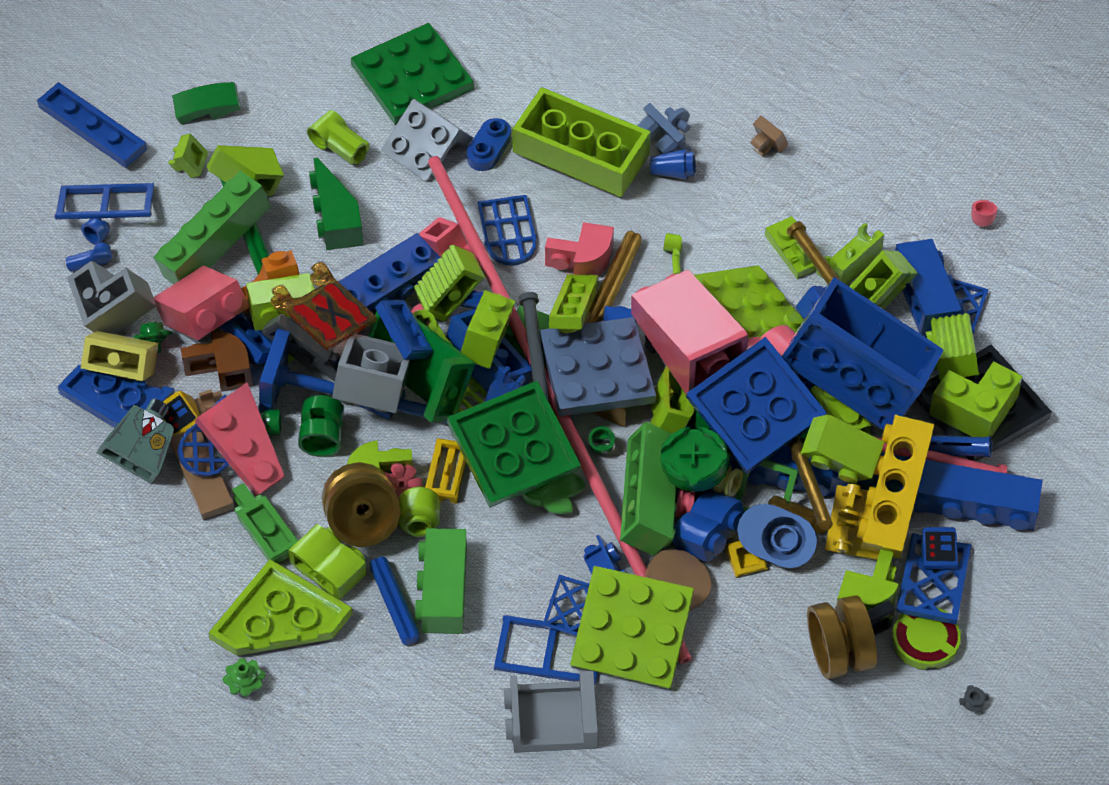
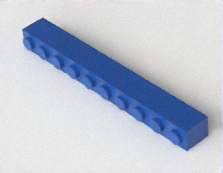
[729,439,1043,531]

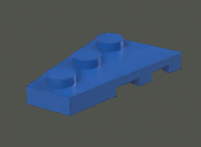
[58,365,175,428]

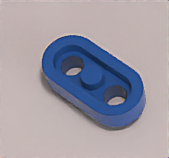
[467,118,511,171]

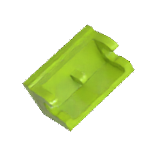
[817,223,885,285]

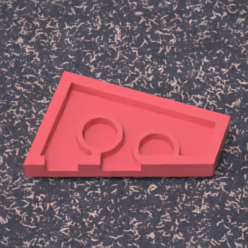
[195,382,284,497]

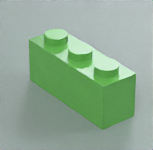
[415,528,467,634]

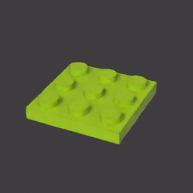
[694,265,803,339]
[570,566,694,690]

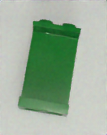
[368,311,475,423]

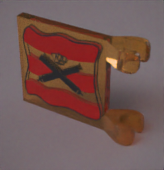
[270,262,377,351]

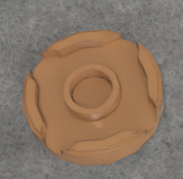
[645,549,712,611]

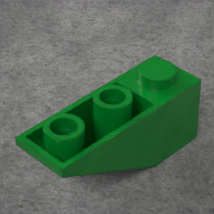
[309,158,364,250]

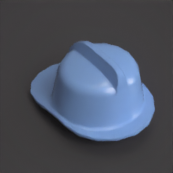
[737,503,817,568]

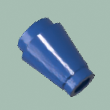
[650,149,696,180]

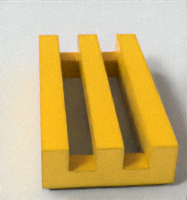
[425,438,466,504]

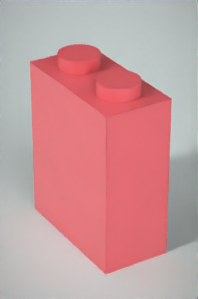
[154,266,250,340]

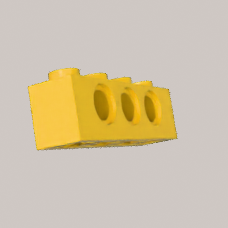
[857,415,934,559]

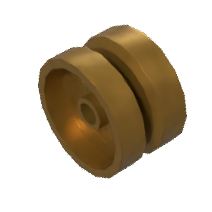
[321,462,401,547]
[807,595,877,680]

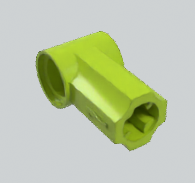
[306,110,369,165]

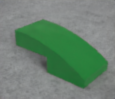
[172,82,241,125]

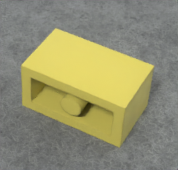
[81,331,159,381]

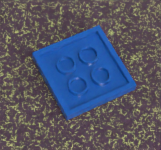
[686,337,827,474]

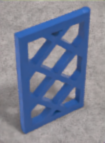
[896,533,971,625]

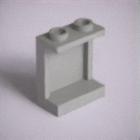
[504,671,598,753]

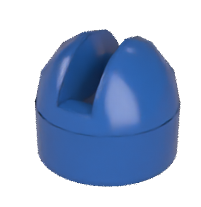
[81,218,110,245]

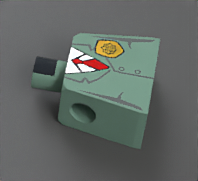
[96,399,174,484]

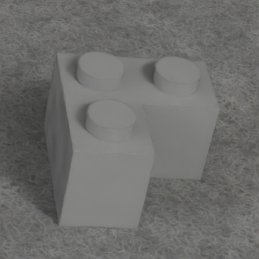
[67,261,157,334]

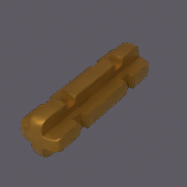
[768,495,827,534]

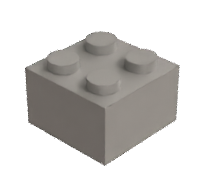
[332,333,411,413]

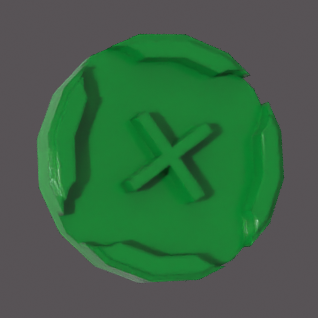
[660,427,728,488]

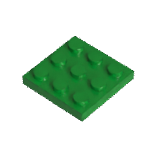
[351,22,474,125]
[447,381,581,508]

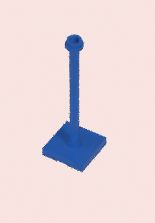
[258,329,450,430]

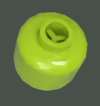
[398,486,441,537]

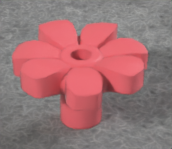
[386,463,422,498]

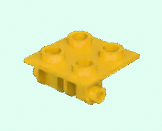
[825,484,896,560]

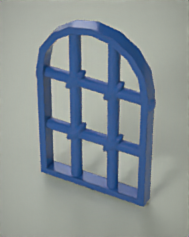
[477,195,537,266]

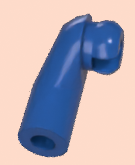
[65,242,113,272]

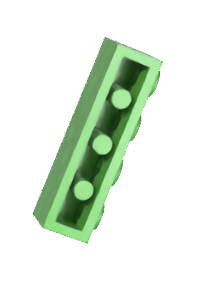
[153,171,271,284]
[620,422,677,556]

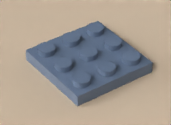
[539,317,656,417]

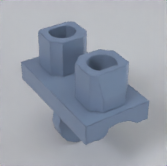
[637,103,692,154]

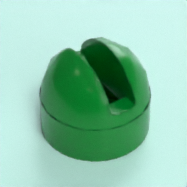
[260,409,281,436]
[588,426,615,455]

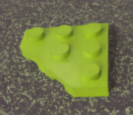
[208,559,353,656]

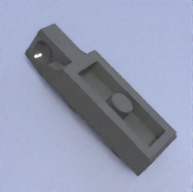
[261,314,341,382]

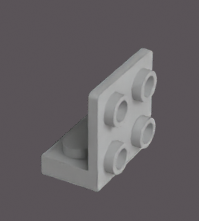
[381,99,473,181]

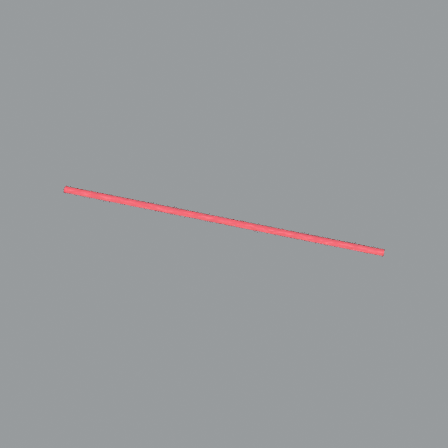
[428,156,692,664]

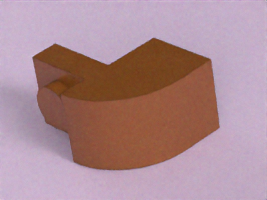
[180,331,253,392]

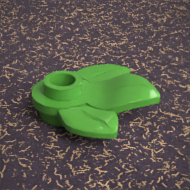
[522,473,586,514]

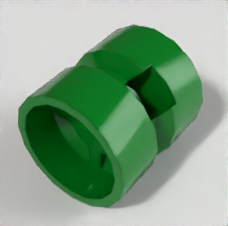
[298,395,345,457]

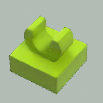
[168,133,208,178]

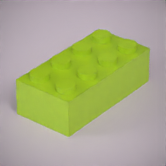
[512,87,651,198]

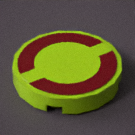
[892,606,961,670]

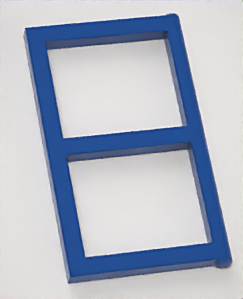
[54,183,154,220]
[494,615,598,685]

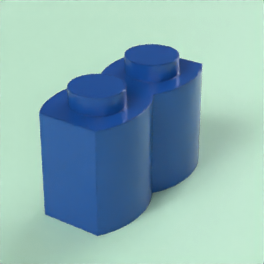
[673,489,745,562]

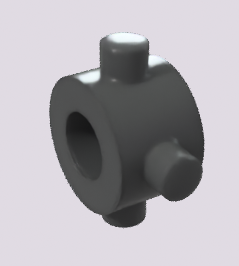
[959,685,989,714]

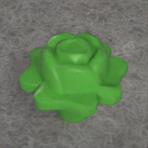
[222,658,265,697]

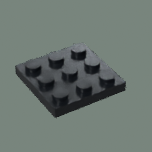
[916,344,1052,461]

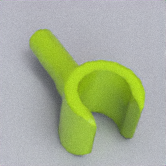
[663,233,682,274]

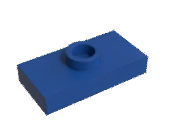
[375,300,433,360]

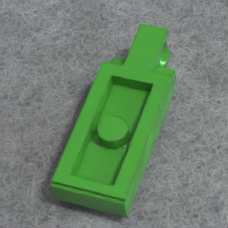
[232,483,298,564]

